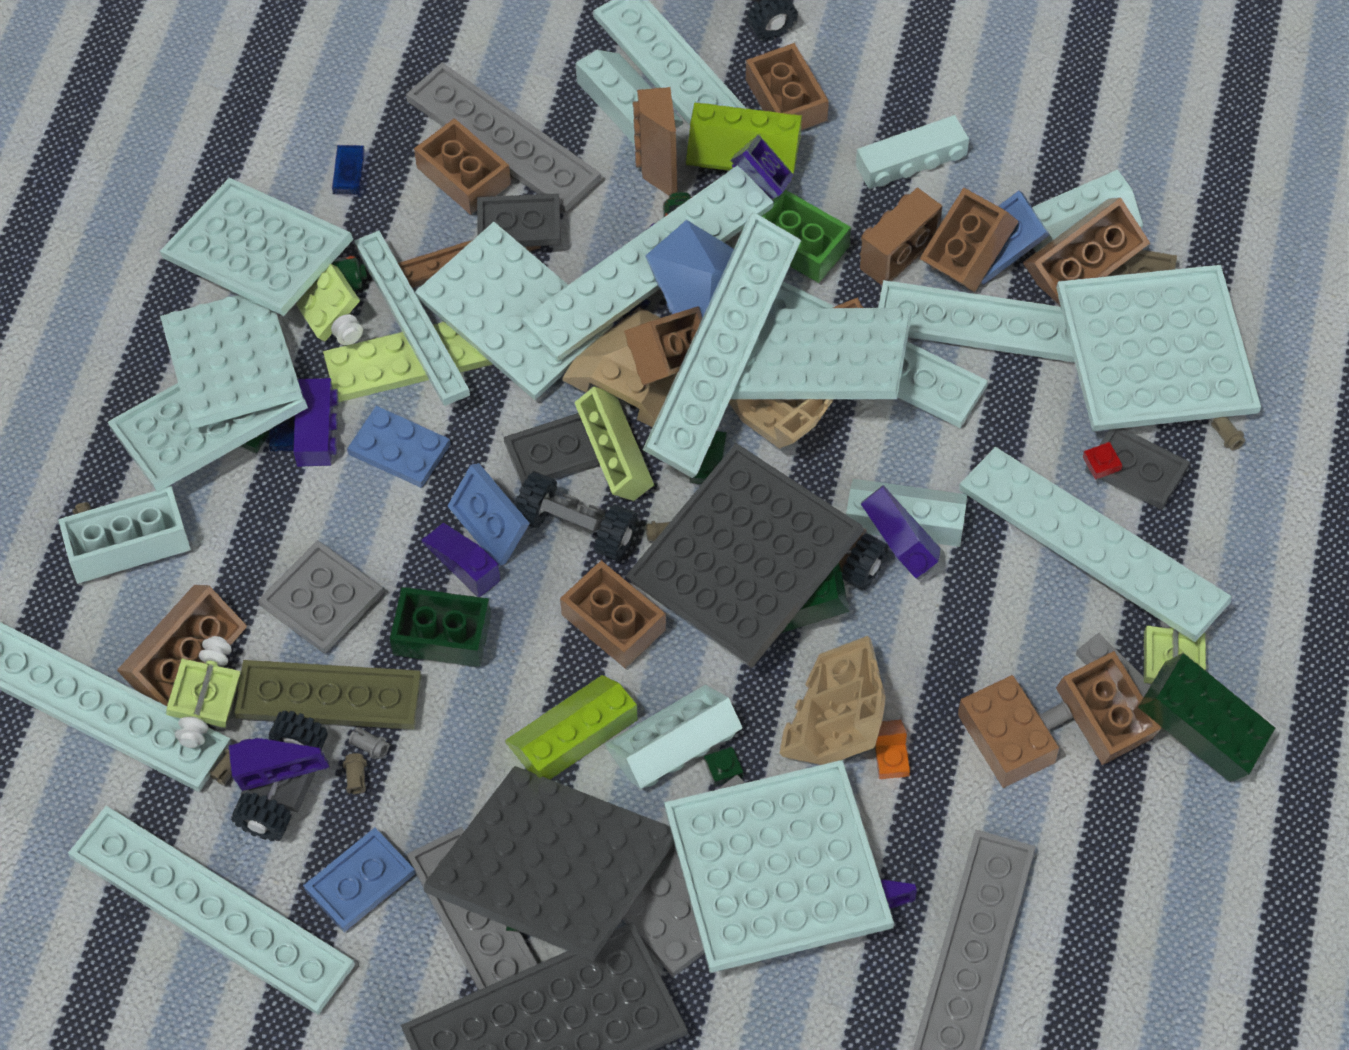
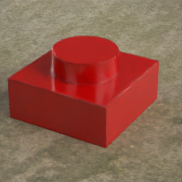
[1083,442,1122,480]

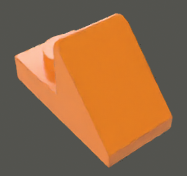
[875,720,910,779]

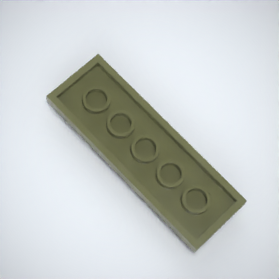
[234,660,421,730]

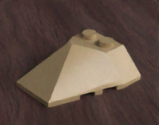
[562,307,677,428]
[729,399,834,449]
[779,636,886,765]

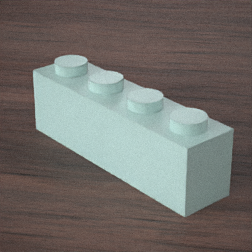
[856,115,969,189]

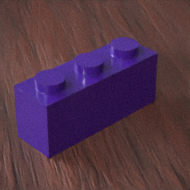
[294,378,339,467]

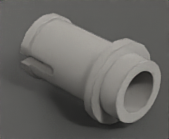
[1038,701,1073,733]
[349,727,389,759]

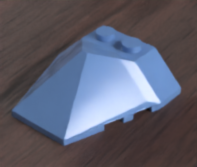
[645,220,734,318]

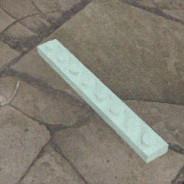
[354,231,470,406]

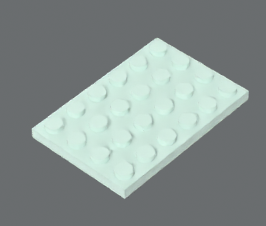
[160,178,353,316]
[415,222,613,400]
[160,295,303,429]
[731,308,911,399]
[108,383,308,492]

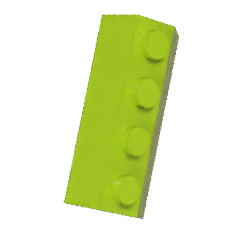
[686,102,802,179]
[505,675,638,780]

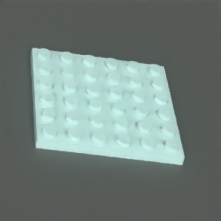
[1056,265,1261,431]
[664,760,894,973]

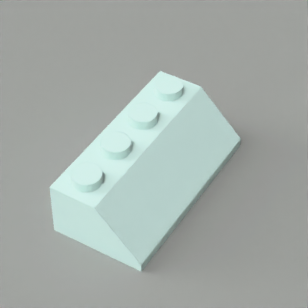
[576,50,683,145]
[1032,170,1143,252]
[846,479,967,547]
[58,486,191,584]
[605,685,742,789]

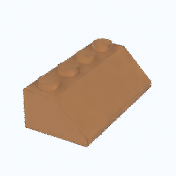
[633,87,677,195]
[1023,197,1150,306]
[117,585,247,706]

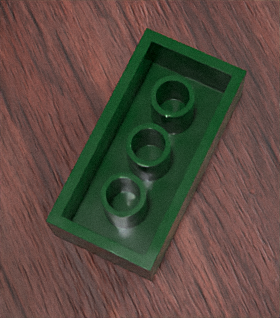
[1138,653,1275,782]

